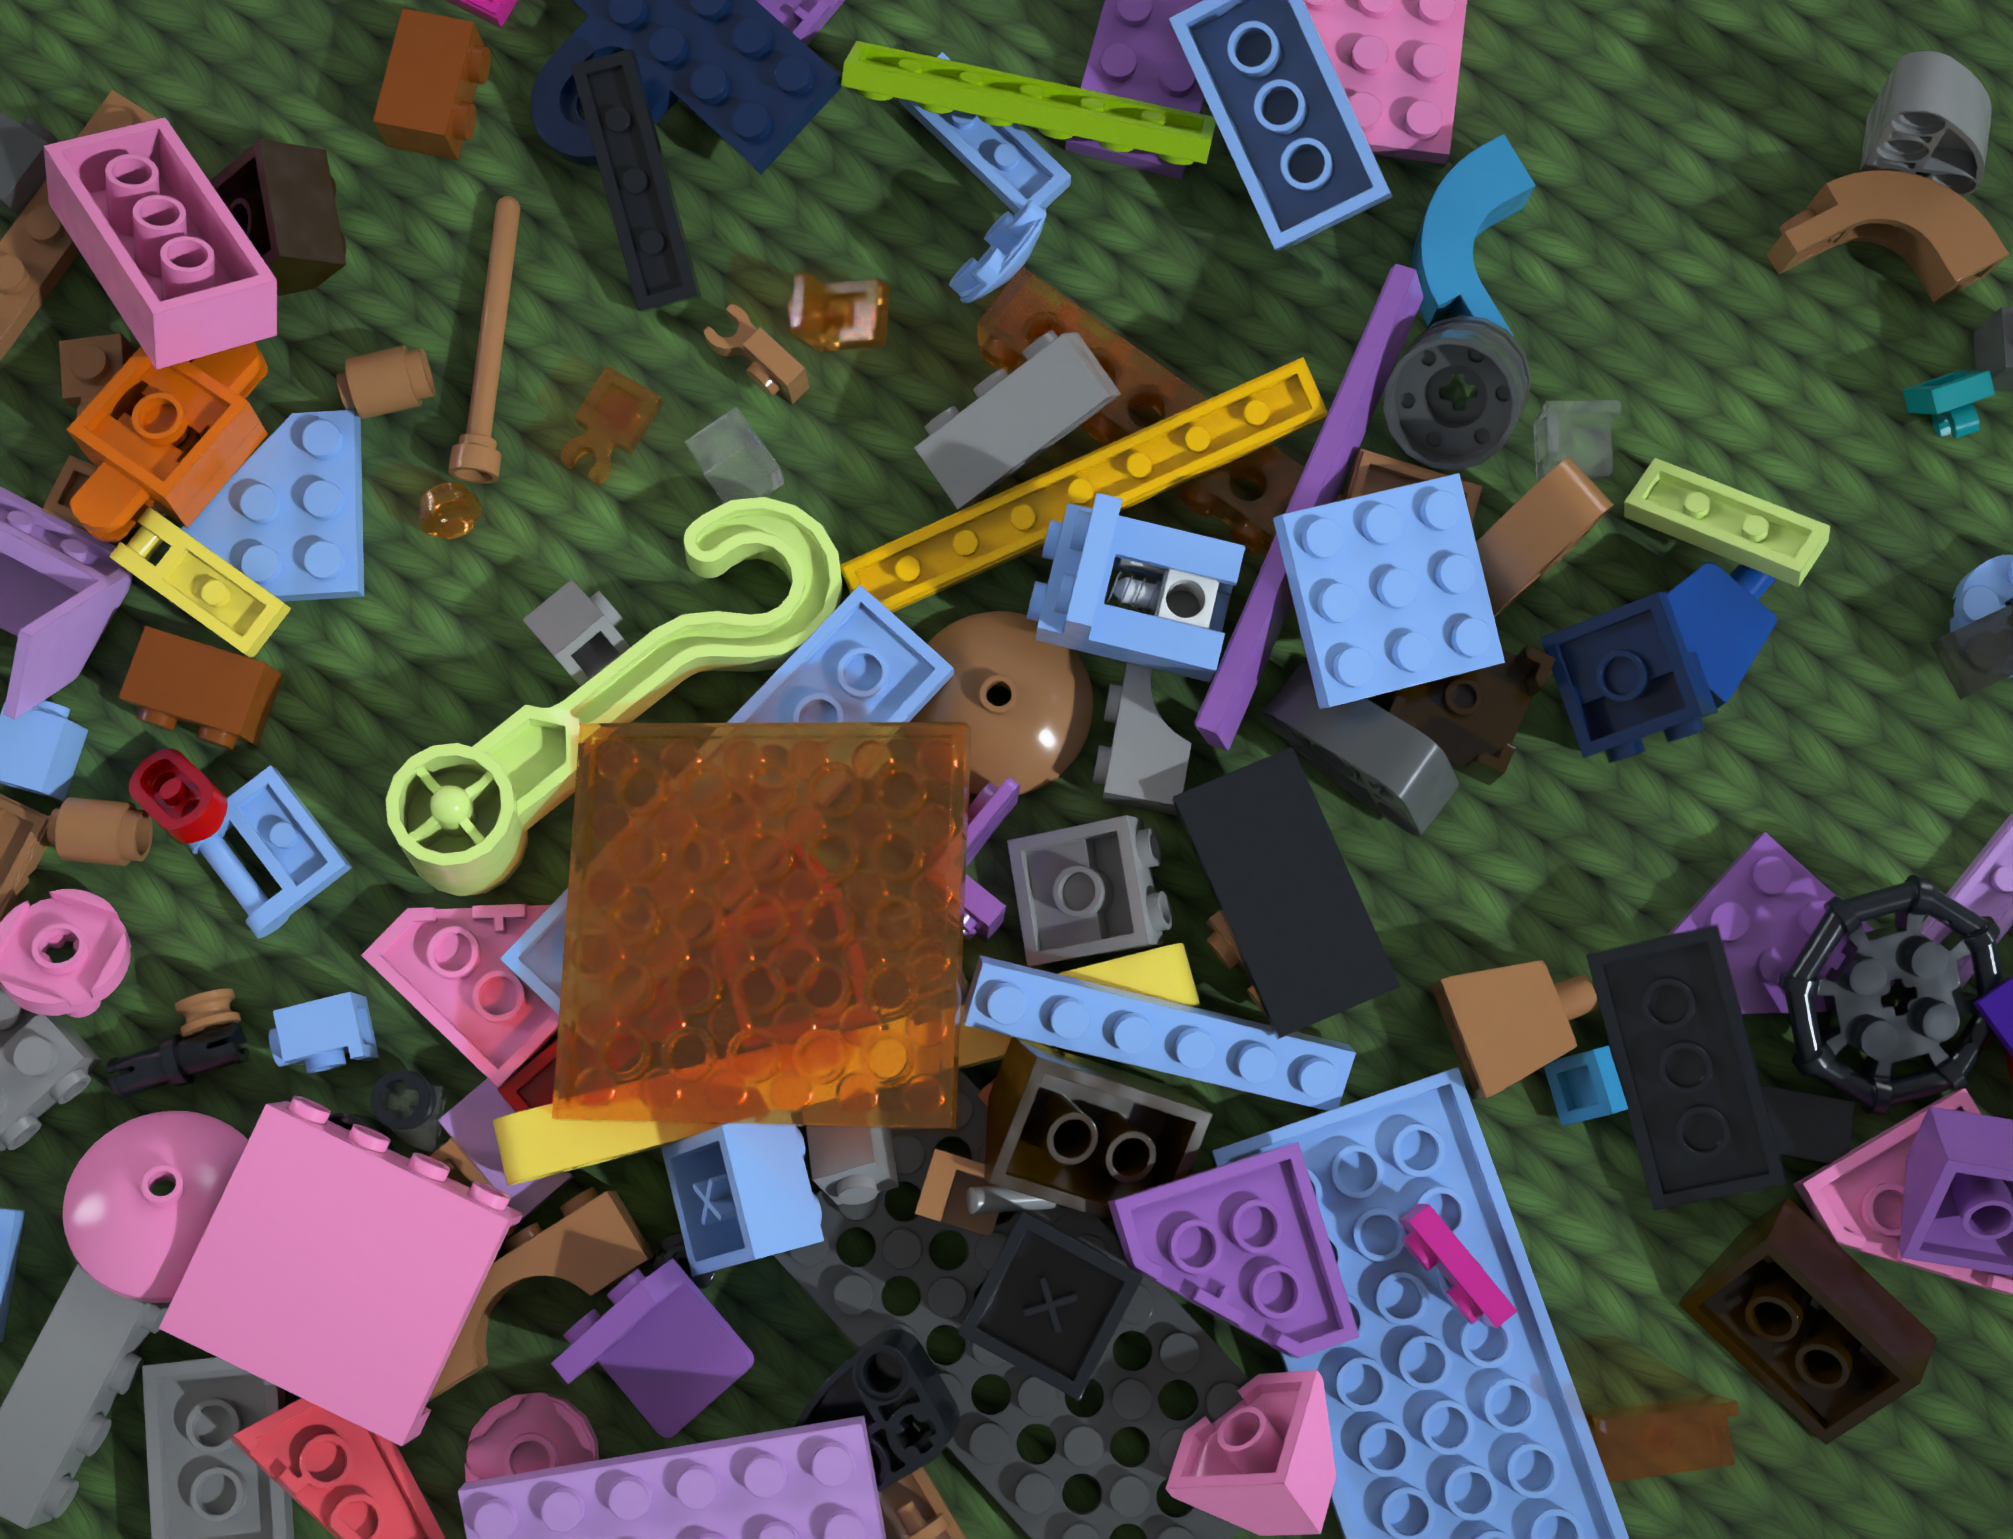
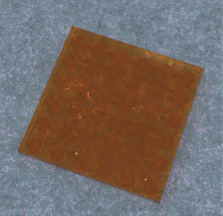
[552,722,971,1130]

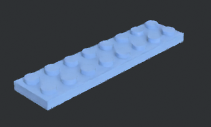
[500,585,955,1050]

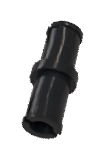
[106,1022,249,1099]

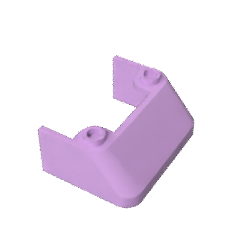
[0,486,133,720]

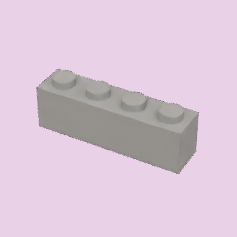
[0,1264,171,1529]

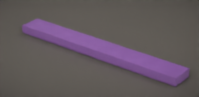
[1194,263,1424,751]

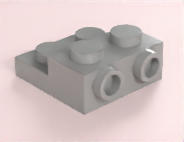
[1007,815,1172,968]
[0,986,102,1151]

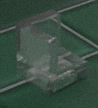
[1534,400,1621,479]
[684,406,785,504]

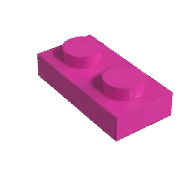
[1398,1204,1517,1328]

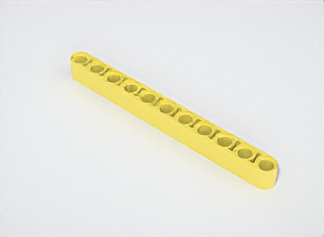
[493,943,1201,1186]

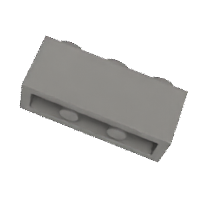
[914,330,1121,509]

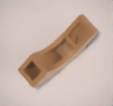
[1766,170,2009,304]

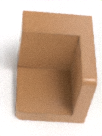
[915,1149,999,1236]

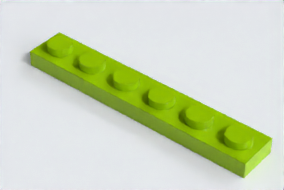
[841,41,1216,165]

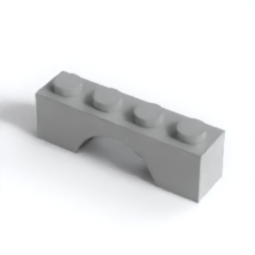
[1092,573,1200,815]

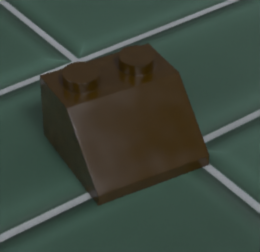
[210,139,346,296]

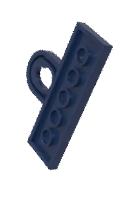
[530,0,842,174]

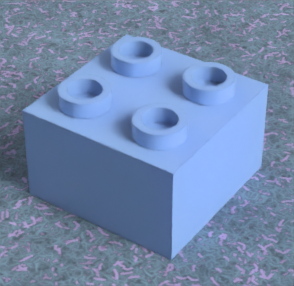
[661,1109,824,1277]

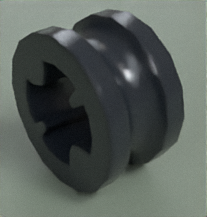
[371,1070,436,1130]

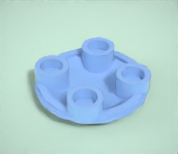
[949,200,1046,303]

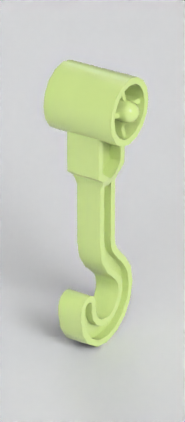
[386,497,842,897]

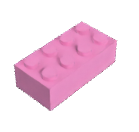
[44,117,277,370]

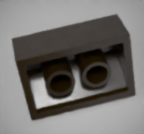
[984,1037,1213,1221]
[1679,1197,1937,1445]

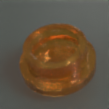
[418,482,482,539]

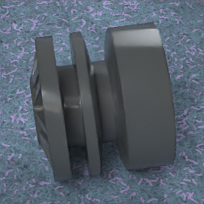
[1383,315,1531,471]

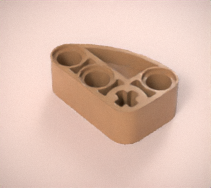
[1476,457,1614,618]

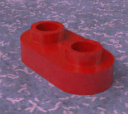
[129,749,228,844]

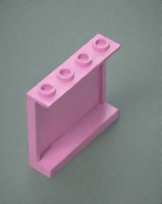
[158,1096,524,1446]

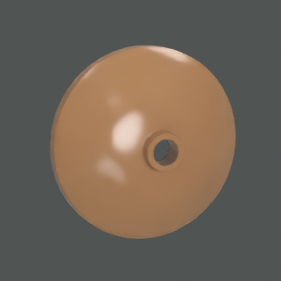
[907,611,1093,796]

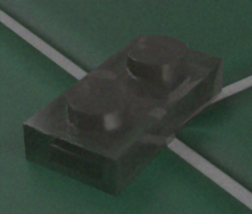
[1930,604,2013,700]

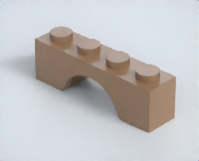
[428,1187,655,1402]

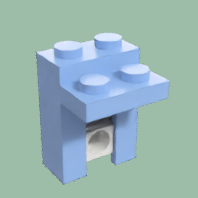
[1026,493,1245,682]

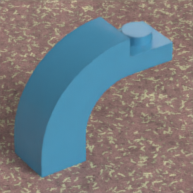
[1412,134,1536,336]

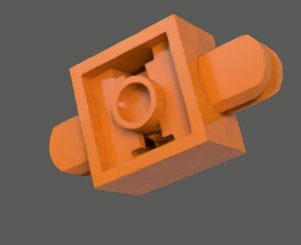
[66,342,268,543]

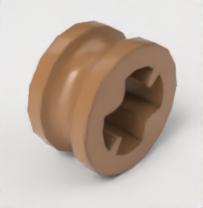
[174,989,241,1038]

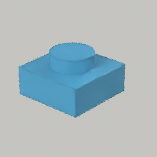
[1543,1045,1628,1126]

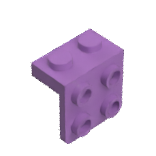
[925,777,1020,942]
[551,1258,754,1438]

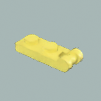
[109,506,291,659]

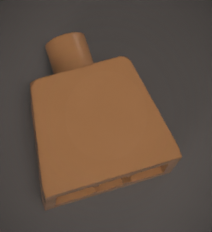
[1430,960,1599,1100]

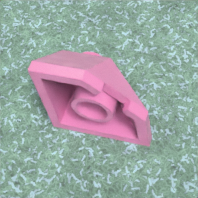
[1165,1370,1336,1536]

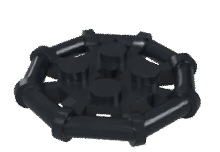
[1778,875,2003,1115]

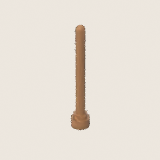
[448,196,520,484]

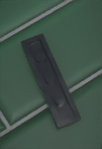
[571,49,701,312]

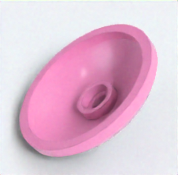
[63,1111,248,1303]

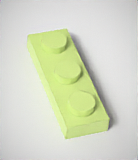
[1624,458,1830,587]

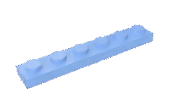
[961,955,1356,1111]

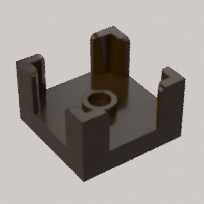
[1385,646,1556,786]

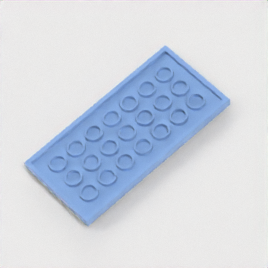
[1210,1067,1629,1539]

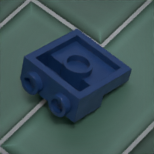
[1541,592,1718,763]

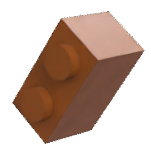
[373,8,491,160]
[118,626,283,750]

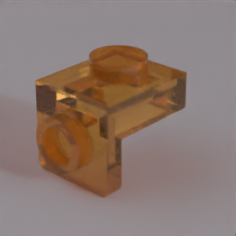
[788,273,890,352]

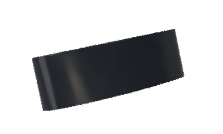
[795,1329,960,1492]

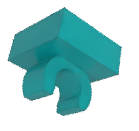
[1902,370,1995,438]

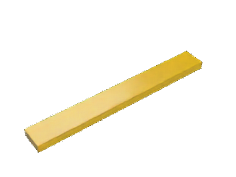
[840,357,1328,613]

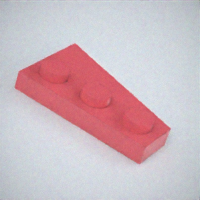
[230,1398,446,1539]

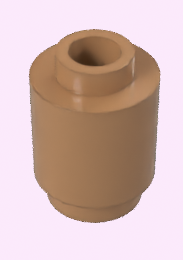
[336,345,435,419]
[47,797,153,866]

